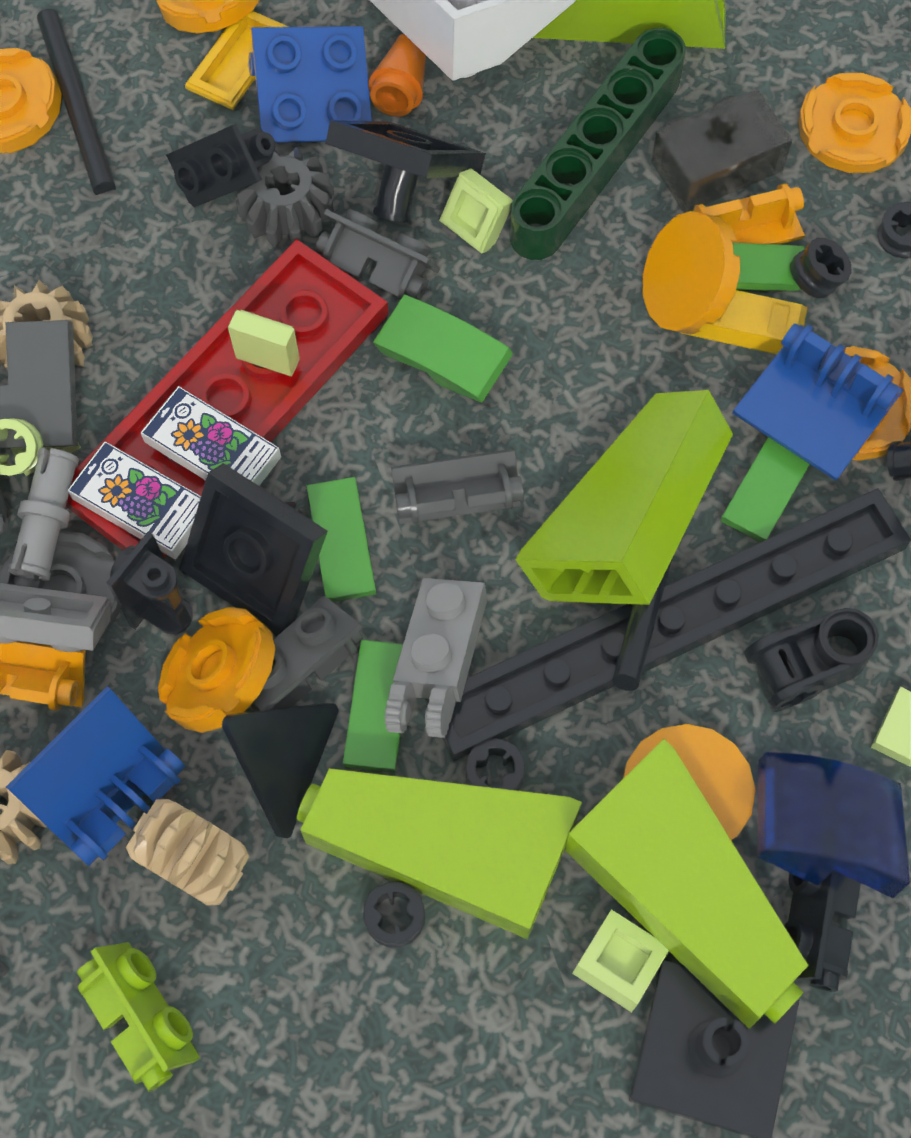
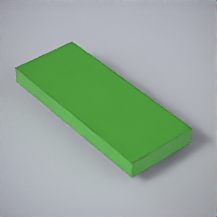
[732,243,805,291]
[720,437,810,542]
[306,477,377,602]
[343,640,403,773]

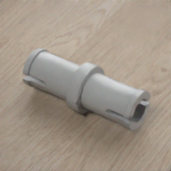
[8,448,79,581]

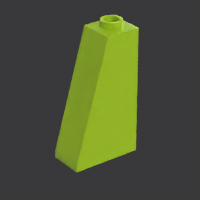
[533,0,726,49]
[515,390,733,605]
[565,739,808,1029]
[297,768,582,940]

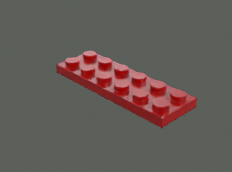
[66,239,389,558]

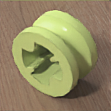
[0,418,44,476]

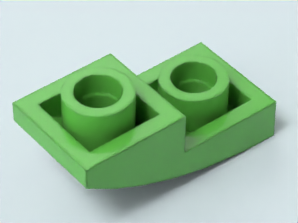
[373,294,514,403]

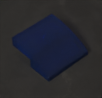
[758,752,910,898]

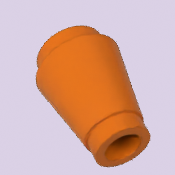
[369,33,426,117]

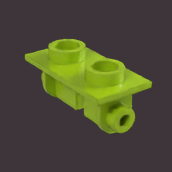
[77,942,200,1092]

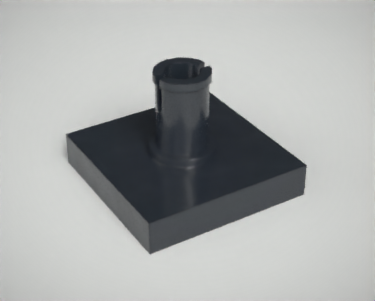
[325,120,486,223]
[179,463,328,636]
[629,960,800,1138]

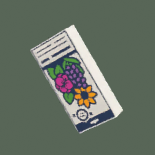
[141,386,281,486]
[68,442,201,560]

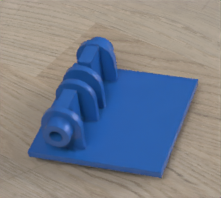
[248,26,372,143]
[732,323,904,481]
[6,686,186,866]

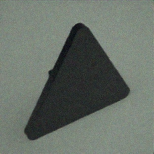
[222,703,339,838]

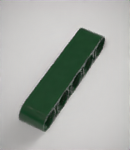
[510,28,686,260]

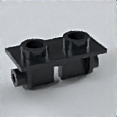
[166,124,276,207]
[106,531,193,634]
[784,840,864,992]

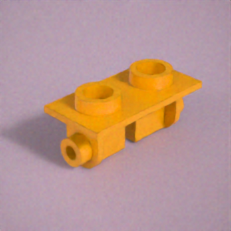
[676,183,805,245]
[0,641,86,711]

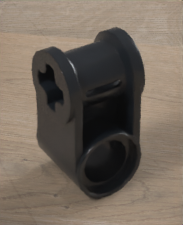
[744,608,879,712]

